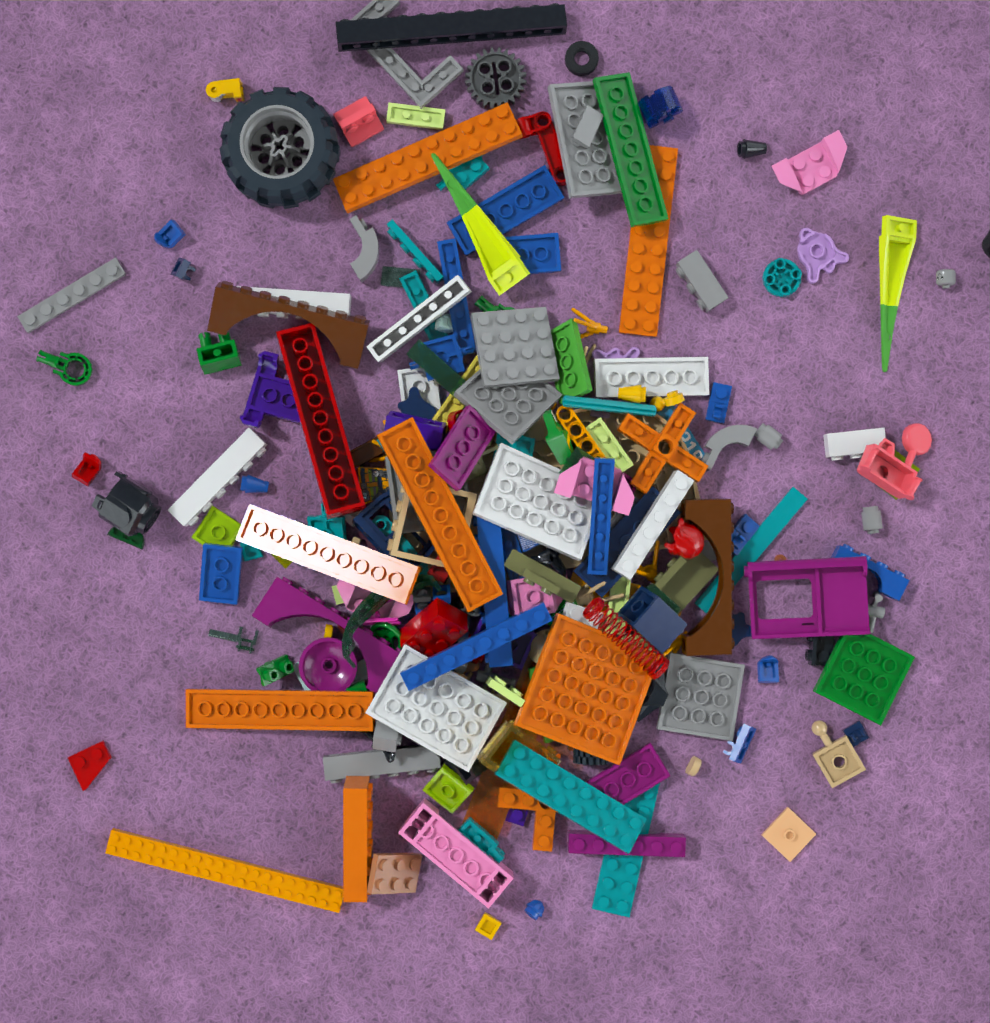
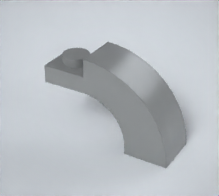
[350,215,380,283]
[701,425,757,471]

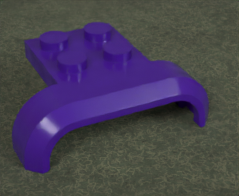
[240,351,301,428]

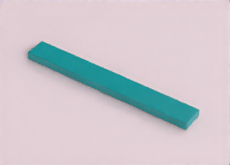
[694,487,808,613]

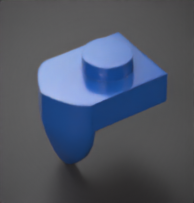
[154,219,186,248]
[757,655,779,684]

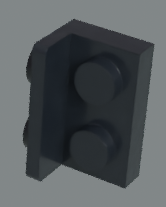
[805,636,834,666]

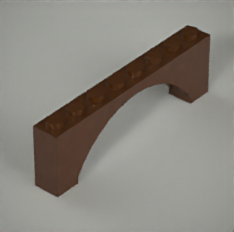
[207,281,370,369]
[681,498,735,656]

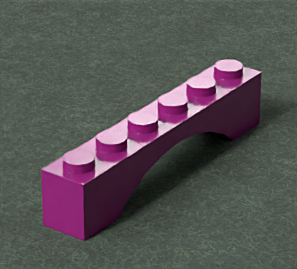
[568,830,686,857]

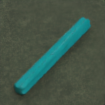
[562,395,657,417]

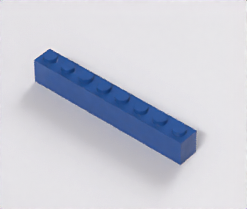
[472,515,513,667]
[400,601,553,691]

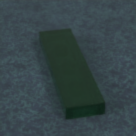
[406,340,466,406]

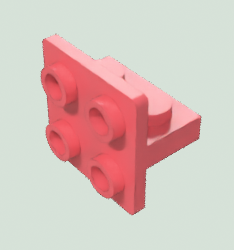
[333,96,384,147]

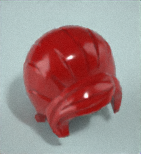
[664,518,704,559]

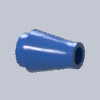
[240,475,269,493]

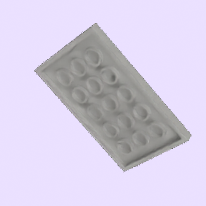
[547,81,622,199]

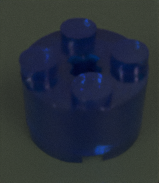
[638,86,683,129]

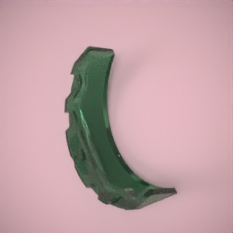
[341,574,442,669]

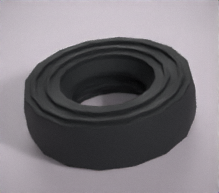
[565,41,599,76]

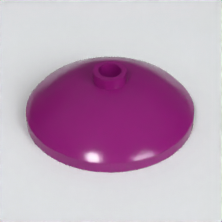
[299,637,357,691]

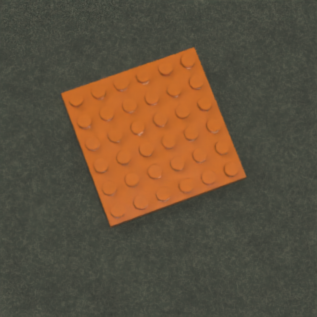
[514,613,661,766]

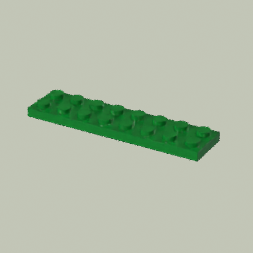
[592,72,669,228]

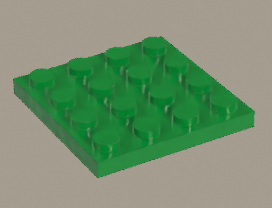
[813,634,915,726]

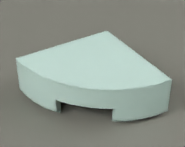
[435,314,453,334]

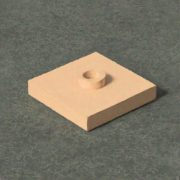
[761,807,816,862]

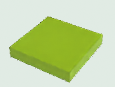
[191,506,241,546]
[423,764,474,814]

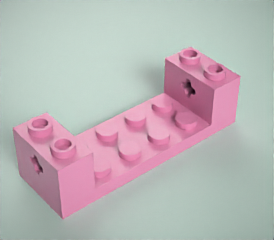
[398,798,514,909]

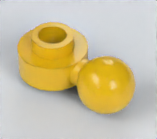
[650,390,685,412]

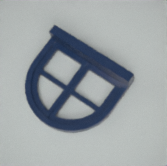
[352,491,435,566]

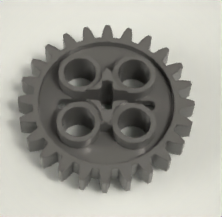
[465,47,526,109]

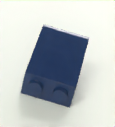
[618,585,688,654]

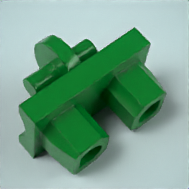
[256,654,294,686]

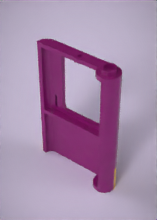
[744,556,870,639]

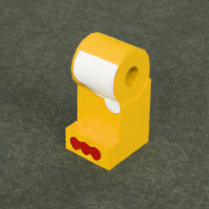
[206,78,244,102]

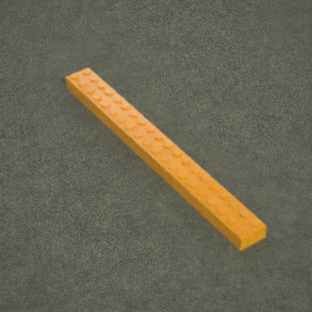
[105,828,343,913]

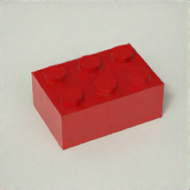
[400,598,468,657]

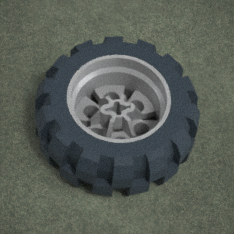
[219,87,340,209]

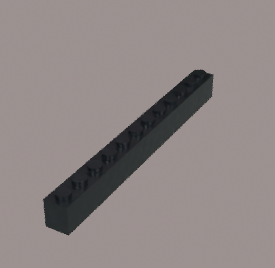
[335,3,567,52]

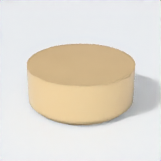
[685,756,702,777]

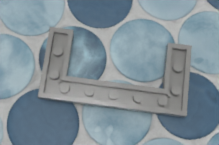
[351,0,464,109]

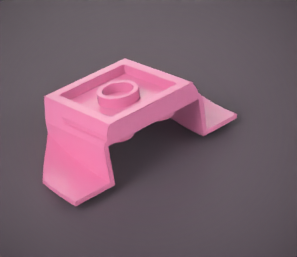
[771,130,847,195]
[554,457,635,516]
[506,571,568,616]
[337,579,414,618]

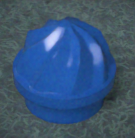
[524,900,544,920]

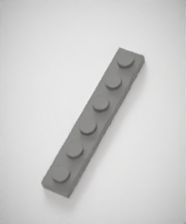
[17,257,127,333]

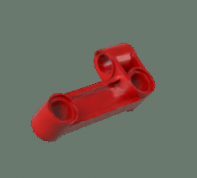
[516,111,566,186]

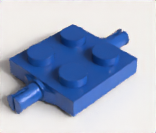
[409,334,474,382]

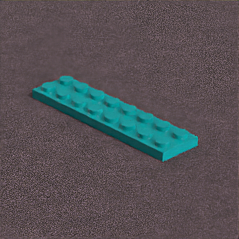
[494,740,647,854]
[591,783,660,917]

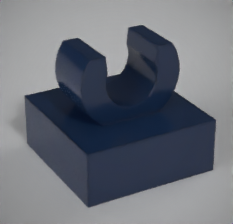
[171,258,196,281]
[842,720,869,747]

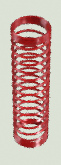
[583,597,670,679]

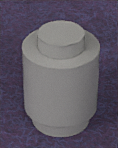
[754,423,783,450]
[861,506,883,534]

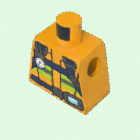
[358,467,389,504]

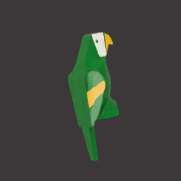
[543,409,575,469]

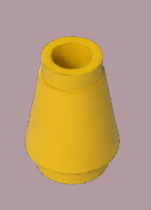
[618,385,646,404]

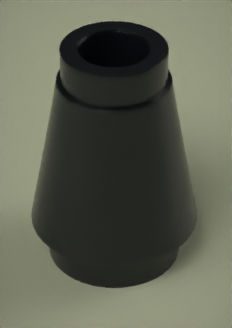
[737,139,767,159]

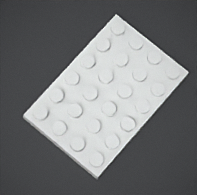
[472,443,592,561]
[365,644,507,772]

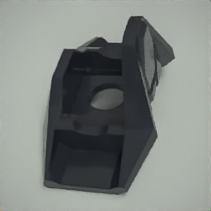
[637,664,669,722]

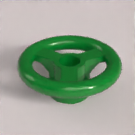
[370,622,402,650]

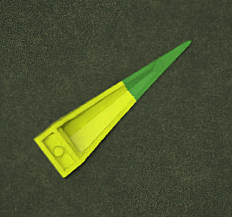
[431,153,530,296]
[879,215,917,372]

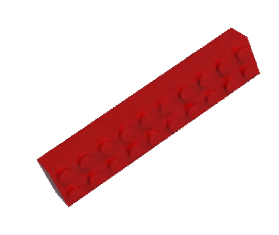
[276,323,365,520]

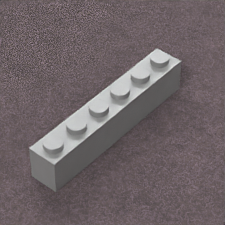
[323,745,441,783]

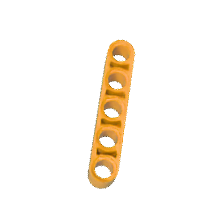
[556,406,606,460]

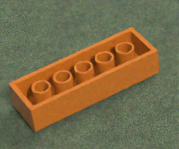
[343,776,373,902]

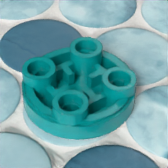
[762,258,802,297]

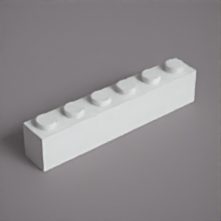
[366,275,472,362]
[237,286,351,320]
[168,428,267,526]
[611,470,694,580]

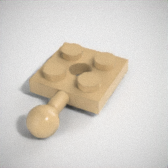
[812,720,866,788]

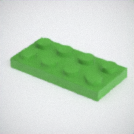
[551,318,593,405]

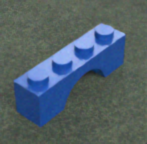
[831,544,910,601]

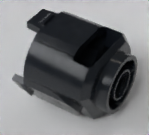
[92,471,162,536]

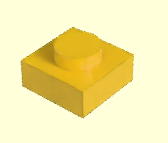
[475,912,501,940]

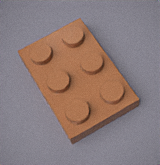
[367,853,422,895]

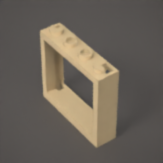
[387,486,477,567]

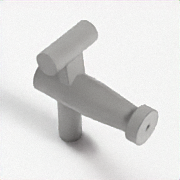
[868,591,885,633]
[476,663,516,691]

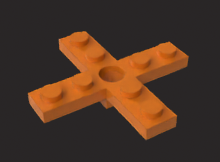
[617,403,708,494]
[497,752,561,852]

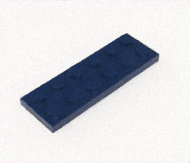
[573,486,681,598]

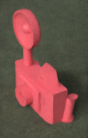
[857,423,932,500]

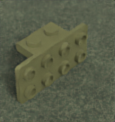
[648,553,718,615]

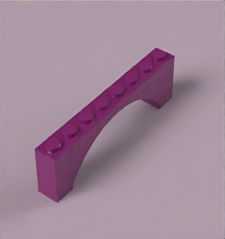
[252,577,401,694]

